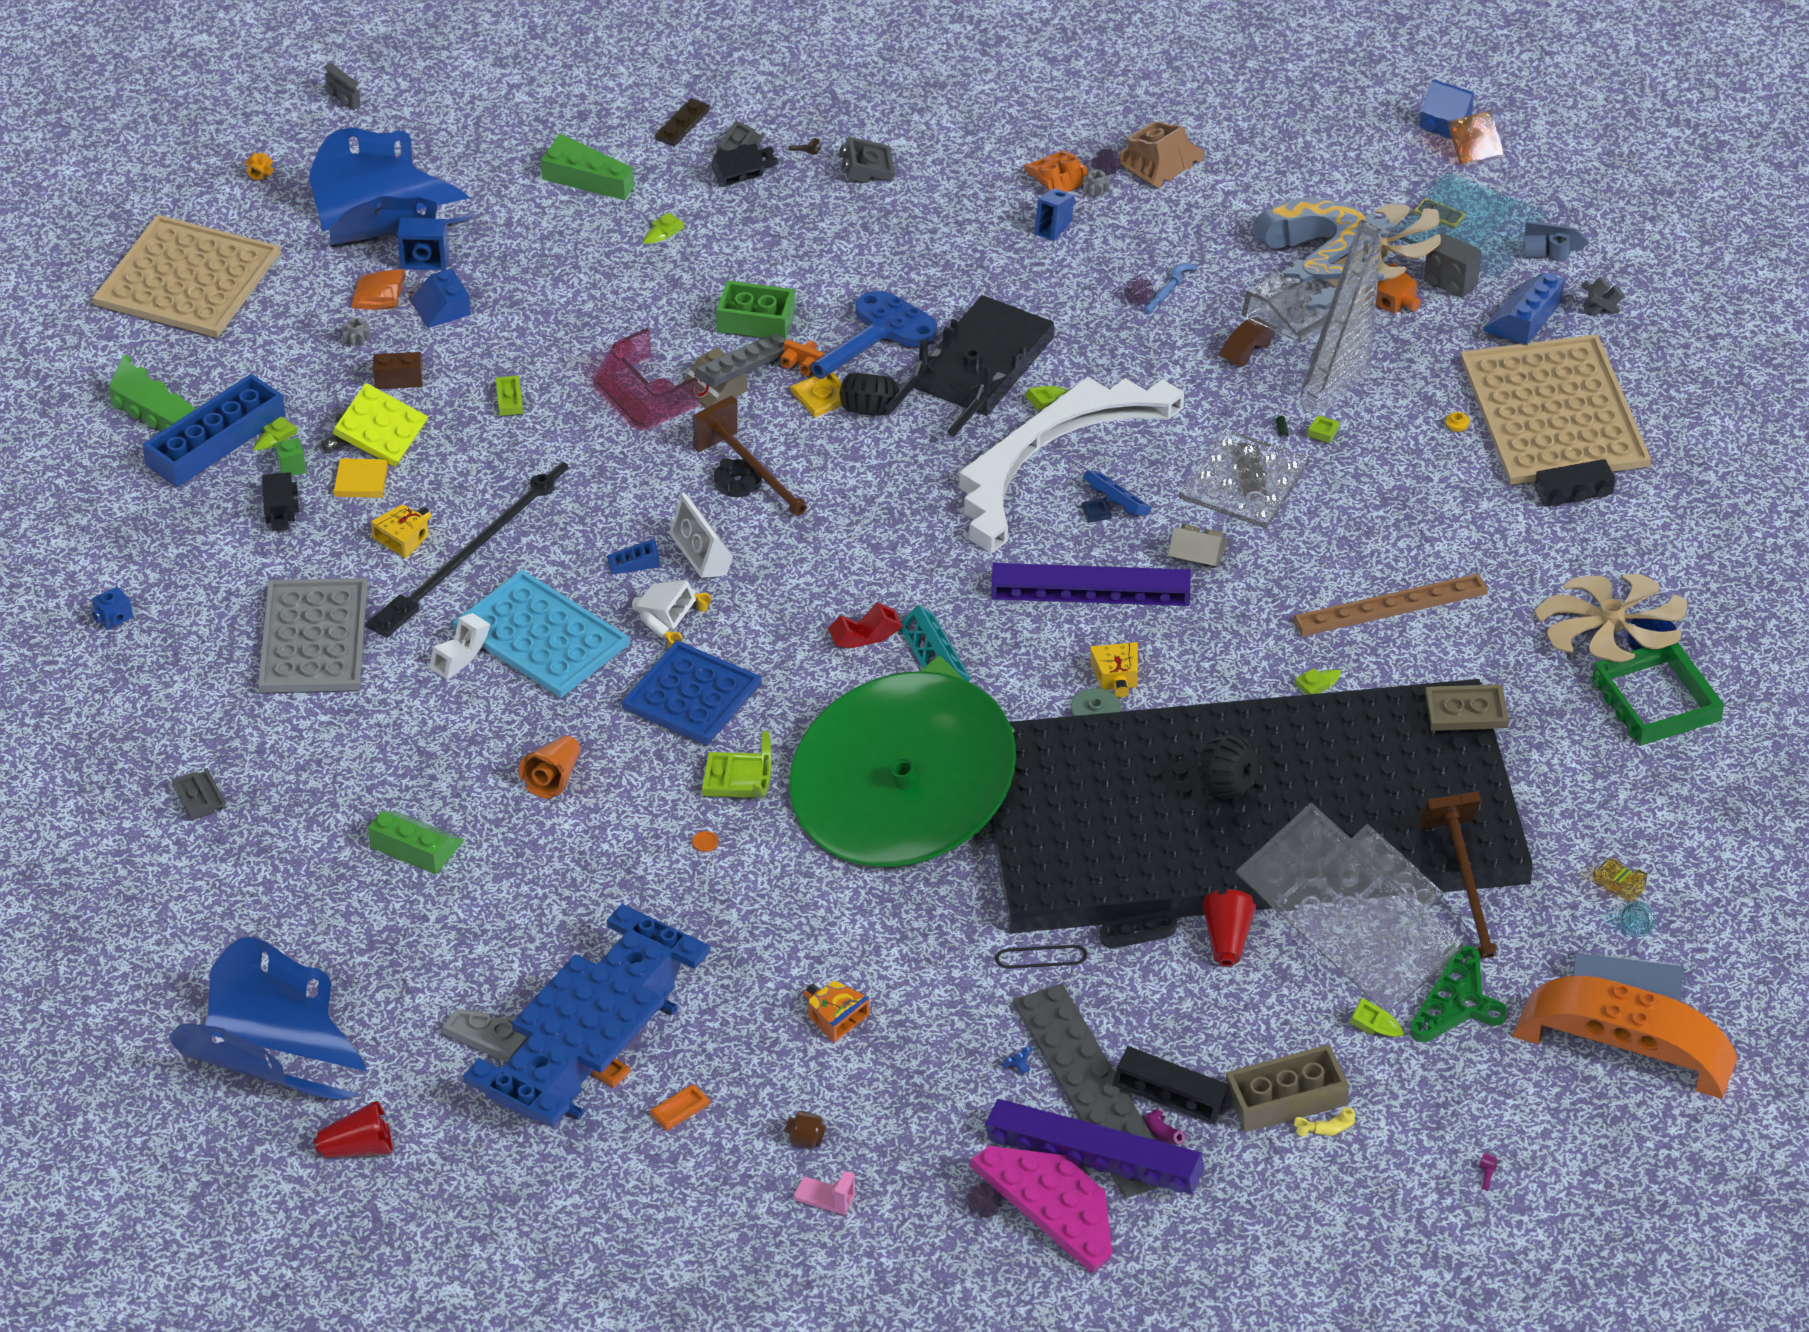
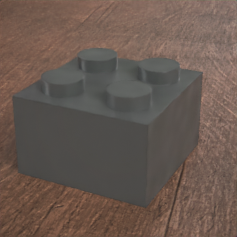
[1424,232,1481,298]

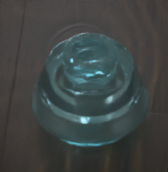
[1620,901,1655,937]

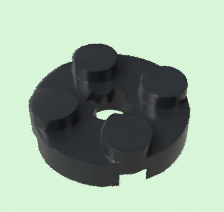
[714,458,762,497]

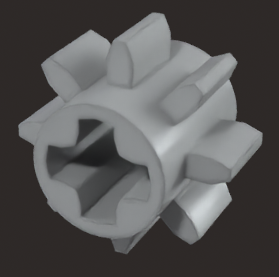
[1083,170,1110,197]
[342,318,371,346]

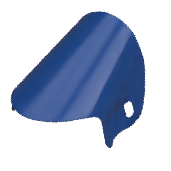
[309,127,473,245]
[169,937,367,1099]

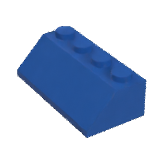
[1483,272,1565,345]

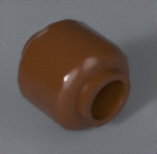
[784,1110,827,1150]

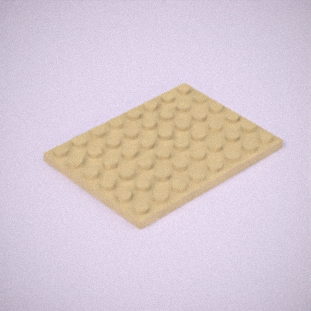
[1460,334,1651,485]

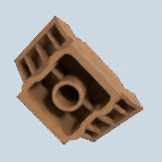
[1118,121,1205,188]

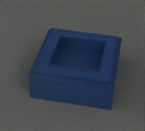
[1082,498,1112,523]

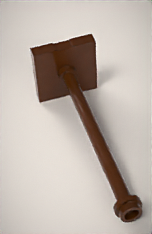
[693,395,807,516]
[1419,791,1497,959]

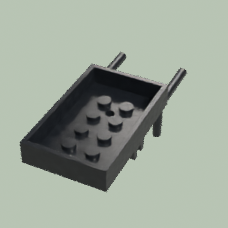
[885,295,1054,437]

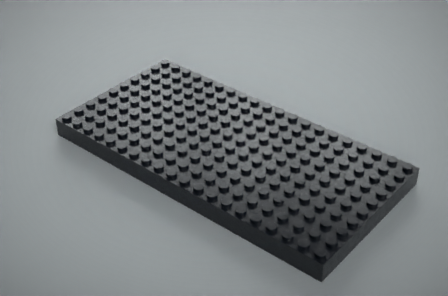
[990,679,1533,934]

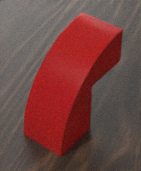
[828,602,902,648]

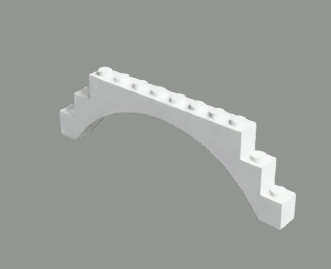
[959,377,1184,554]

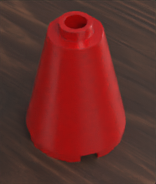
[1203,890,1256,967]
[313,1100,393,1158]

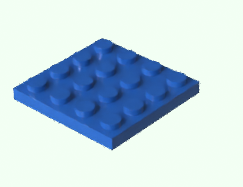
[622,640,762,746]

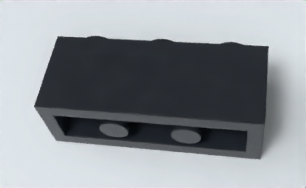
[1535,459,1615,507]

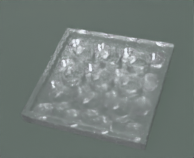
[1179,427,1309,529]

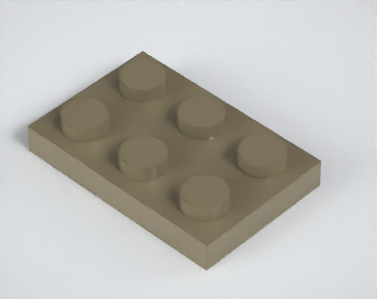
[1425,684,1509,731]

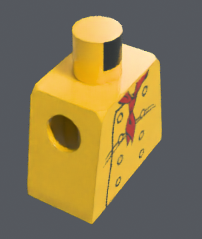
[371,505,431,559]
[1090,642,1138,697]

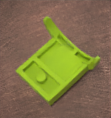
[702,731,772,798]

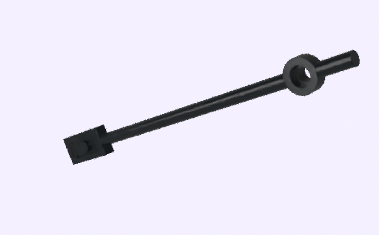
[368,462,569,638]

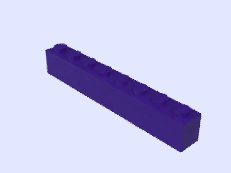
[991,563,1191,606]
[985,1098,1205,1195]

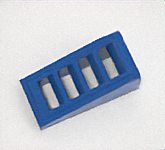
[607,539,660,575]

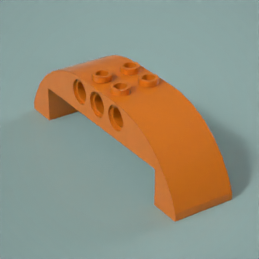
[1512,976,1738,1099]

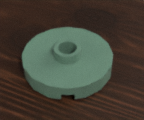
[1071,688,1121,716]

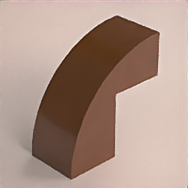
[1219,317,1277,366]

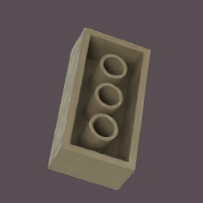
[1226,1044,1348,1132]

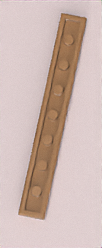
[1293,573,1488,637]

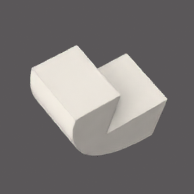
[429,613,490,679]

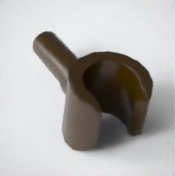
[788,138,821,155]

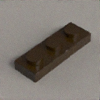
[655,98,710,147]

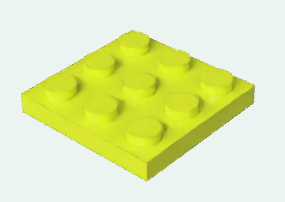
[332,383,428,466]

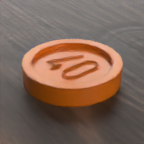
[692,831,718,852]

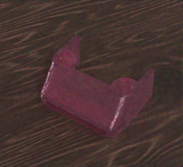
[593,328,699,431]

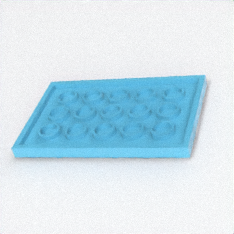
[453,570,630,698]

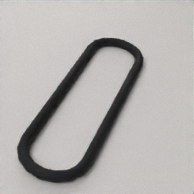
[995,945,1088,969]

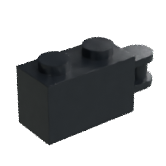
[711,143,779,187]
[262,472,299,531]

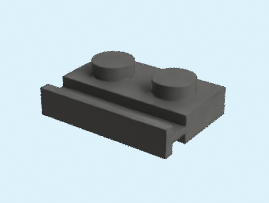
[324,63,361,110]
[716,120,765,153]
[172,768,226,820]

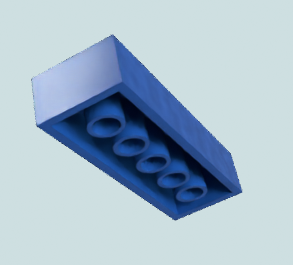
[142,373,286,487]

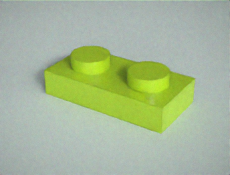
[495,375,523,416]

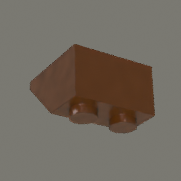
[373,352,423,389]

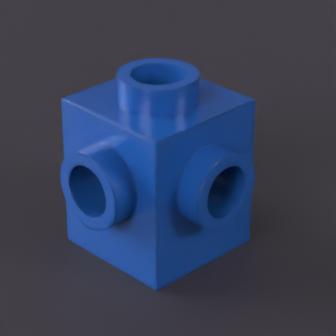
[91,586,133,630]

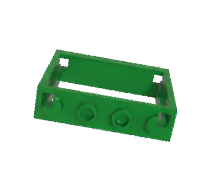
[1591,642,1724,746]

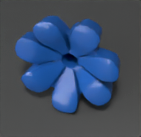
[1001,1046,1032,1075]

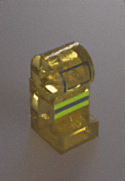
[1593,858,1648,903]

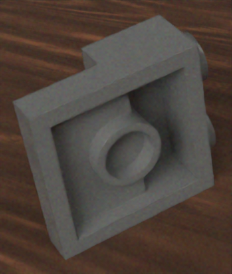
[839,136,895,183]

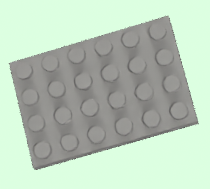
[258,578,368,693]

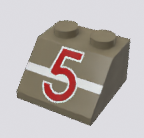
[681,347,747,408]

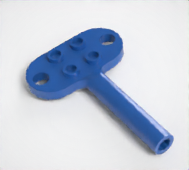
[811,291,937,379]

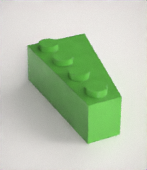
[541,133,634,200]

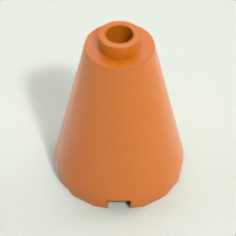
[518,735,581,799]

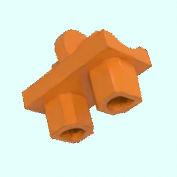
[781,339,824,377]

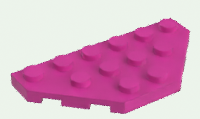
[968,1146,1112,1273]

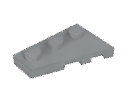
[442,1009,529,1062]

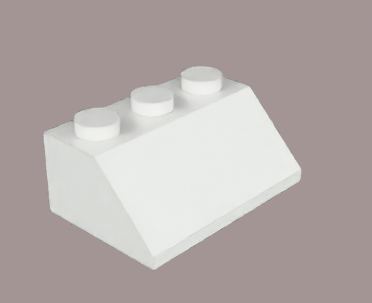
[669,494,733,578]

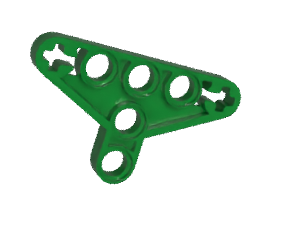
[1410,946,1507,1042]

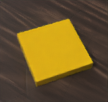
[790,372,842,418]
[334,458,388,498]

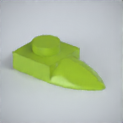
[643,212,684,244]
[1025,386,1070,410]
[253,416,297,450]
[1294,668,1341,694]
[1349,998,1404,1037]

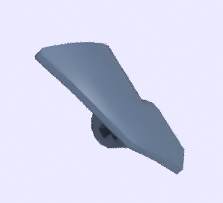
[1524,221,1589,261]

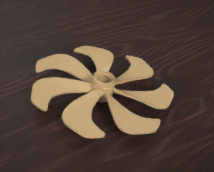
[1318,204,1441,287]
[1535,574,1688,662]

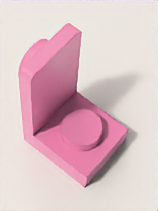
[794,1171,855,1215]

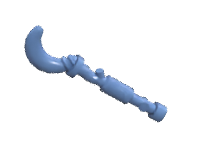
[1143,263,1197,315]

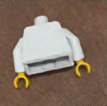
[632,580,711,648]

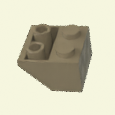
[1168,524,1229,567]

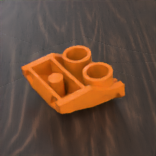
[1024,150,1088,192]
[352,269,406,310]

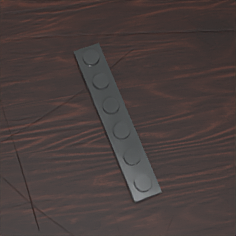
[694,334,785,388]

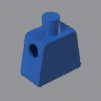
[1034,189,1076,242]

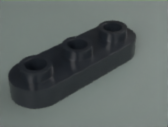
[1099,911,1177,948]

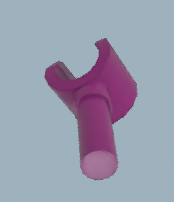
[1479,1152,1497,1191]

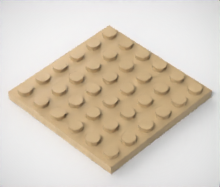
[92,214,281,338]

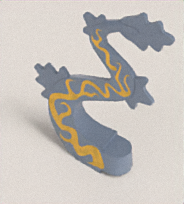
[1252,198,1397,310]

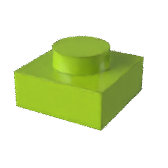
[1308,415,1340,443]

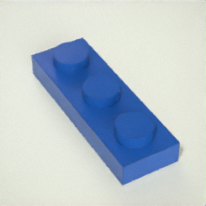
[1083,470,1152,517]

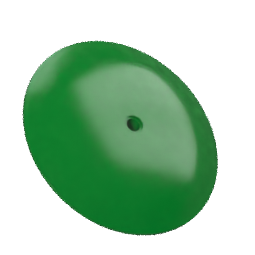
[789,671,1016,867]

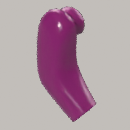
[1145,1109,1185,1145]

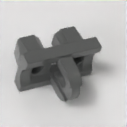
[1581,276,1625,316]

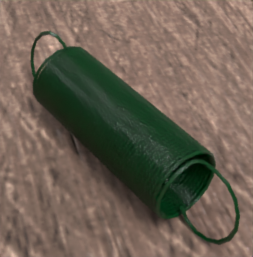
[1276,412,1289,440]

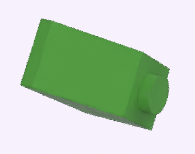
[273,438,306,476]

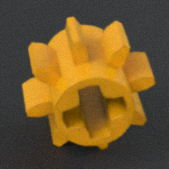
[245,152,274,180]

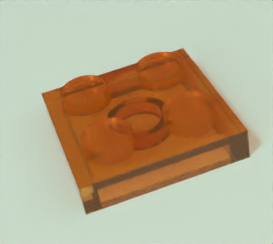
[1447,110,1503,165]

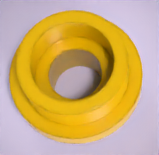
[1446,412,1470,432]

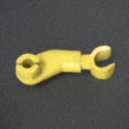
[1294,1107,1356,1137]

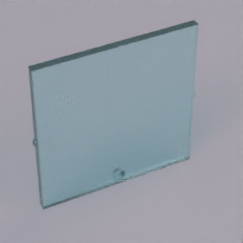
[1398,172,1548,278]

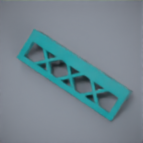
[900,605,971,682]

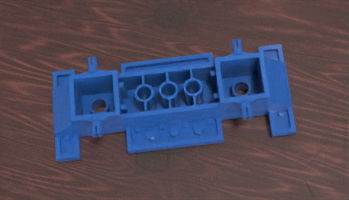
[463,904,710,1127]

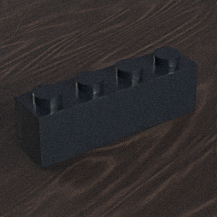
[1112,1046,1230,1125]

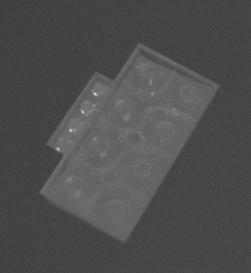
[1236,802,1463,1013]

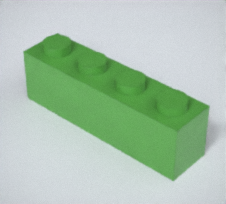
[109,354,196,431]

